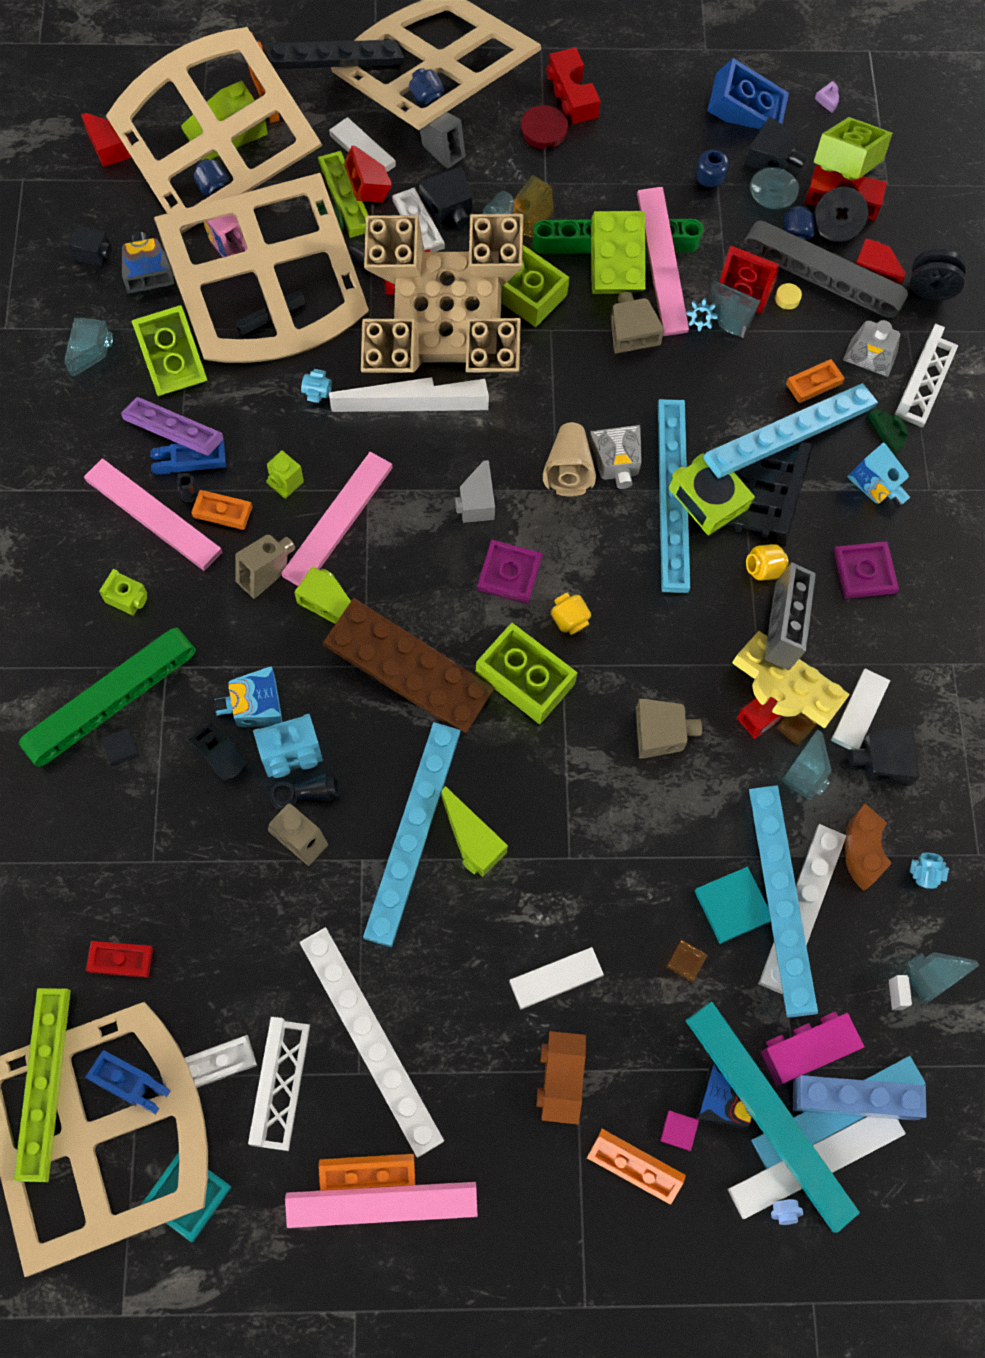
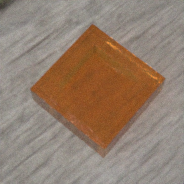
[777,712,817,746]
[666,940,707,982]

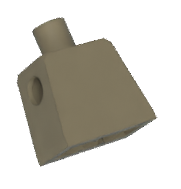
[611,292,664,354]
[235,535,295,599]
[636,699,702,758]
[268,803,328,866]

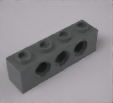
[764,562,816,670]

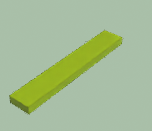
[14,988,71,1182]

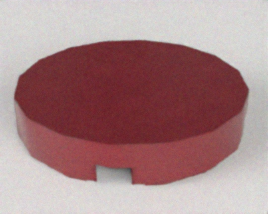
[521,105,568,149]

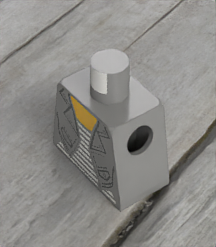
[843,320,901,377]
[588,425,641,489]

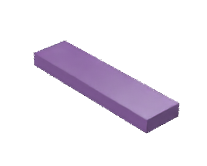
[121,397,223,456]

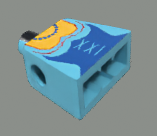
[847,442,910,507]
[214,667,283,727]

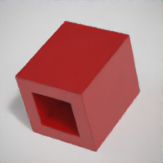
[737,697,782,739]

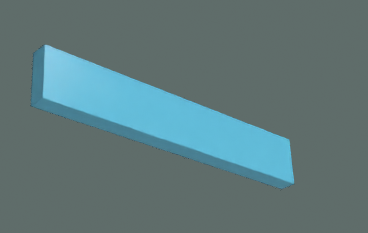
[751,1056,926,1169]

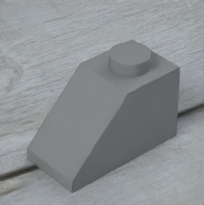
[455,460,495,523]

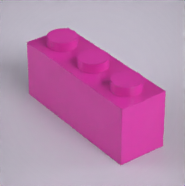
[761,1012,864,1086]

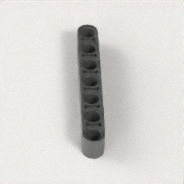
[743,221,908,318]

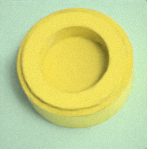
[775,283,802,310]

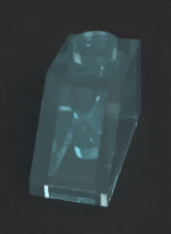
[708,280,760,338]
[64,318,113,376]
[782,730,831,800]
[902,952,979,1003]

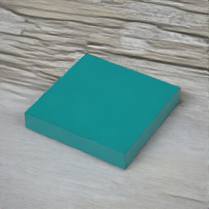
[694,867,771,944]
[141,1152,232,1242]

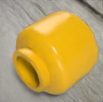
[746,544,788,581]
[551,592,591,635]

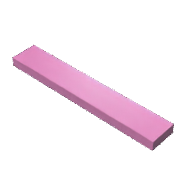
[637,187,689,336]
[281,452,392,586]
[84,458,223,571]
[285,1182,477,1228]

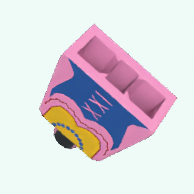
[203,215,247,258]

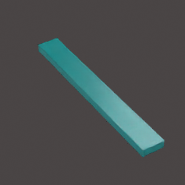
[685,1002,860,1233]

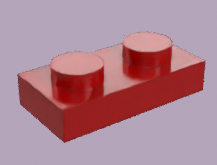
[86,941,153,978]

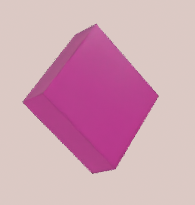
[660,1111,699,1152]

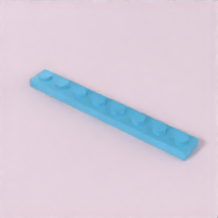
[703,383,878,479]
[658,399,690,593]
[363,722,460,948]
[749,785,818,1018]

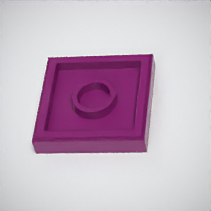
[477,539,543,604]
[833,541,899,599]

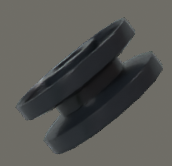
[814,187,868,243]
[910,249,966,300]

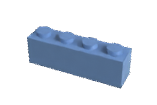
[793,1076,926,1121]

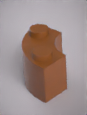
[844,804,891,891]
[536,1031,586,1124]

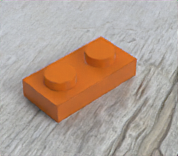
[786,359,845,403]
[191,490,252,530]

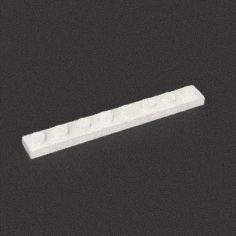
[300,927,444,1158]

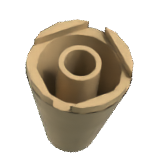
[543,422,596,497]

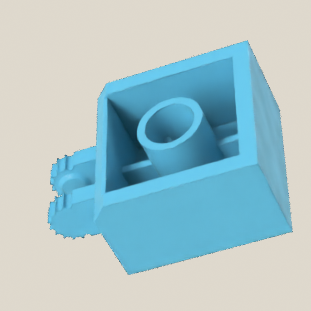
[253,714,323,778]

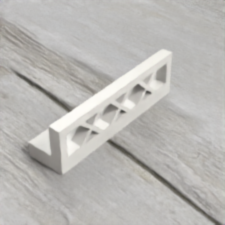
[895,324,958,428]
[248,1017,310,1151]

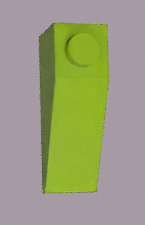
[295,566,351,624]
[441,786,508,877]

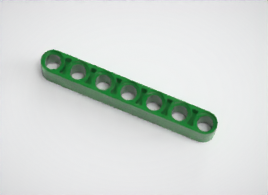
[532,219,704,254]
[18,628,196,767]

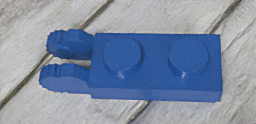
[150,440,226,475]
[85,1050,170,1115]

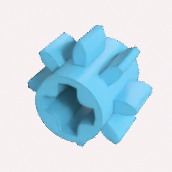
[686,298,718,331]
[301,369,332,403]
[910,853,949,888]

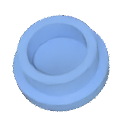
[771,1200,803,1225]

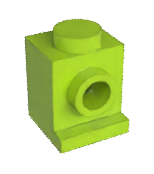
[266,451,304,499]
[99,569,147,616]

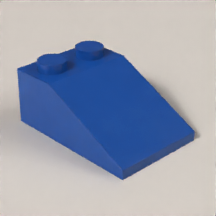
[707,58,789,130]

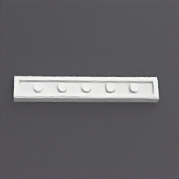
[728,1117,905,1219]

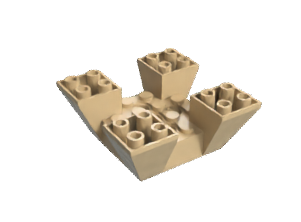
[361,214,523,372]

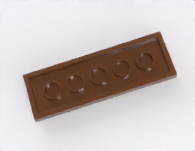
[323,598,494,735]

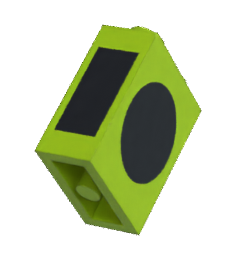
[668,453,755,536]

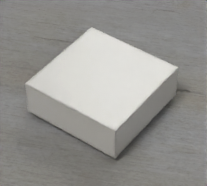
[889,975,912,1010]

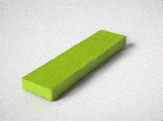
[318,151,368,238]

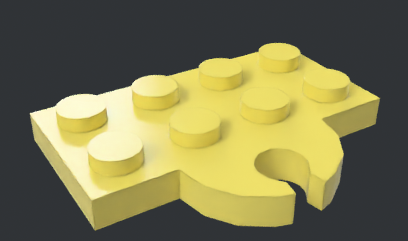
[732,631,850,728]

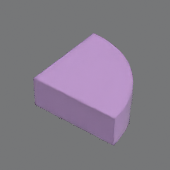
[815,81,839,113]

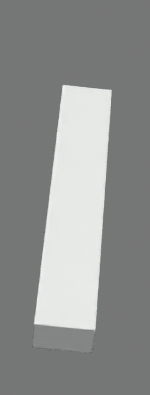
[329,377,489,412]

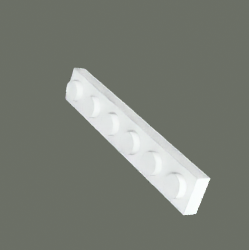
[758,824,846,995]

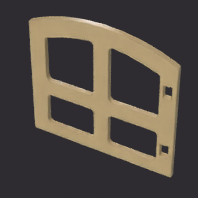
[331,0,541,130]
[106,27,322,234]
[154,173,369,363]
[0,1002,208,1277]

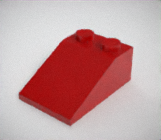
[716,246,779,314]

